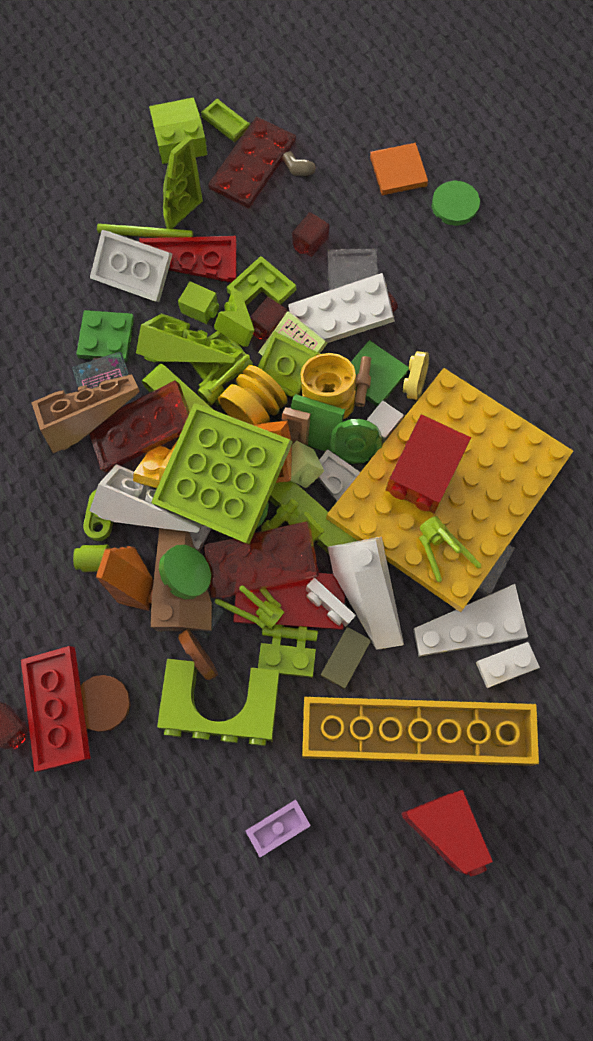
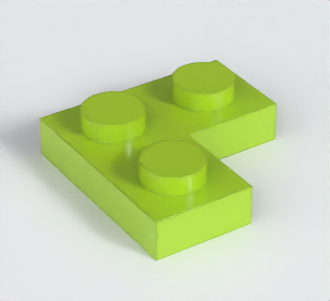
[227,256,296,306]

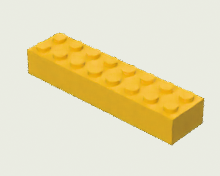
[302,697,539,766]

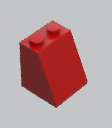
[386,414,472,513]
[401,790,493,877]

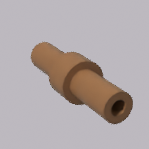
[355,356,371,407]

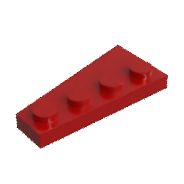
[139,236,237,283]

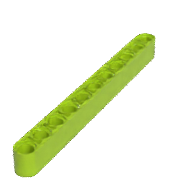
[142,364,357,554]

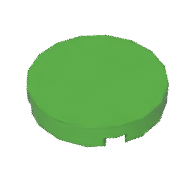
[432,181,480,226]
[330,419,382,464]
[159,545,211,599]

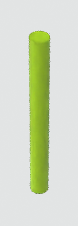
[97,224,193,238]

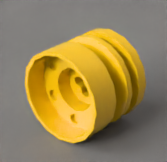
[300,353,356,419]
[218,365,288,425]

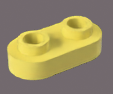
[403,351,429,400]

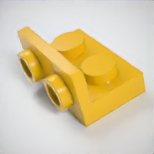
[133,440,178,488]

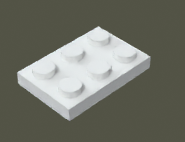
[90,230,173,302]

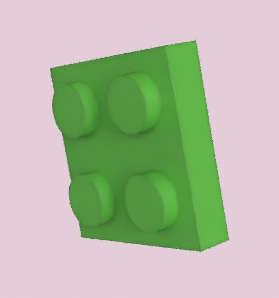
[76,310,134,362]

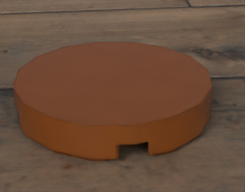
[178,629,218,680]
[80,675,131,732]

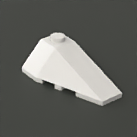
[90,464,202,533]
[328,536,404,650]

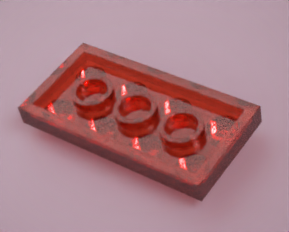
[208,116,296,209]
[89,380,190,472]
[204,521,319,599]

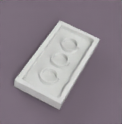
[288,273,395,343]

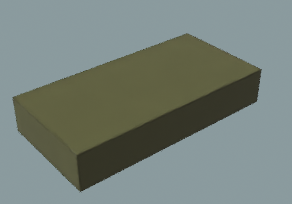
[321,627,371,690]

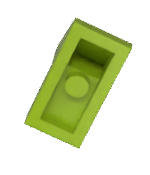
[214,291,254,347]

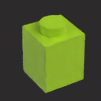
[178,282,219,324]

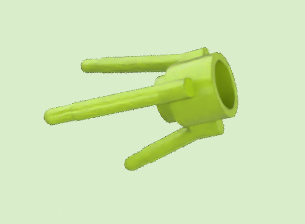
[197,354,250,406]
[419,516,482,582]
[215,570,284,629]

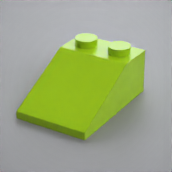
[149,98,208,164]

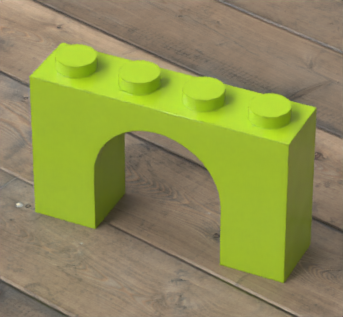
[157,659,280,746]

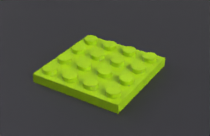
[151,403,293,544]

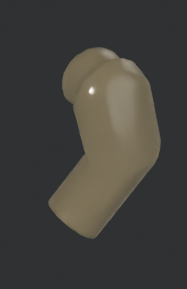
[282,151,316,176]

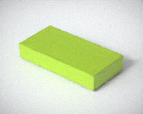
[201,99,250,143]

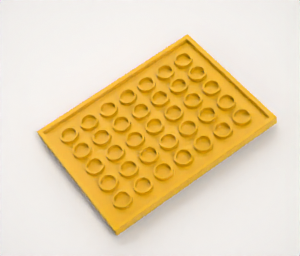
[326,368,573,612]

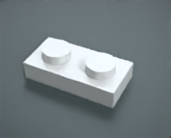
[305,578,356,627]
[476,642,540,688]

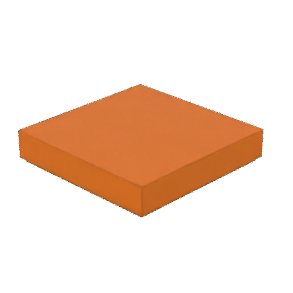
[370,143,428,195]

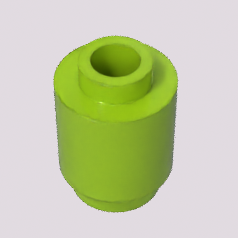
[73,545,110,572]

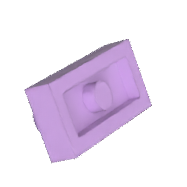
[246,800,311,857]

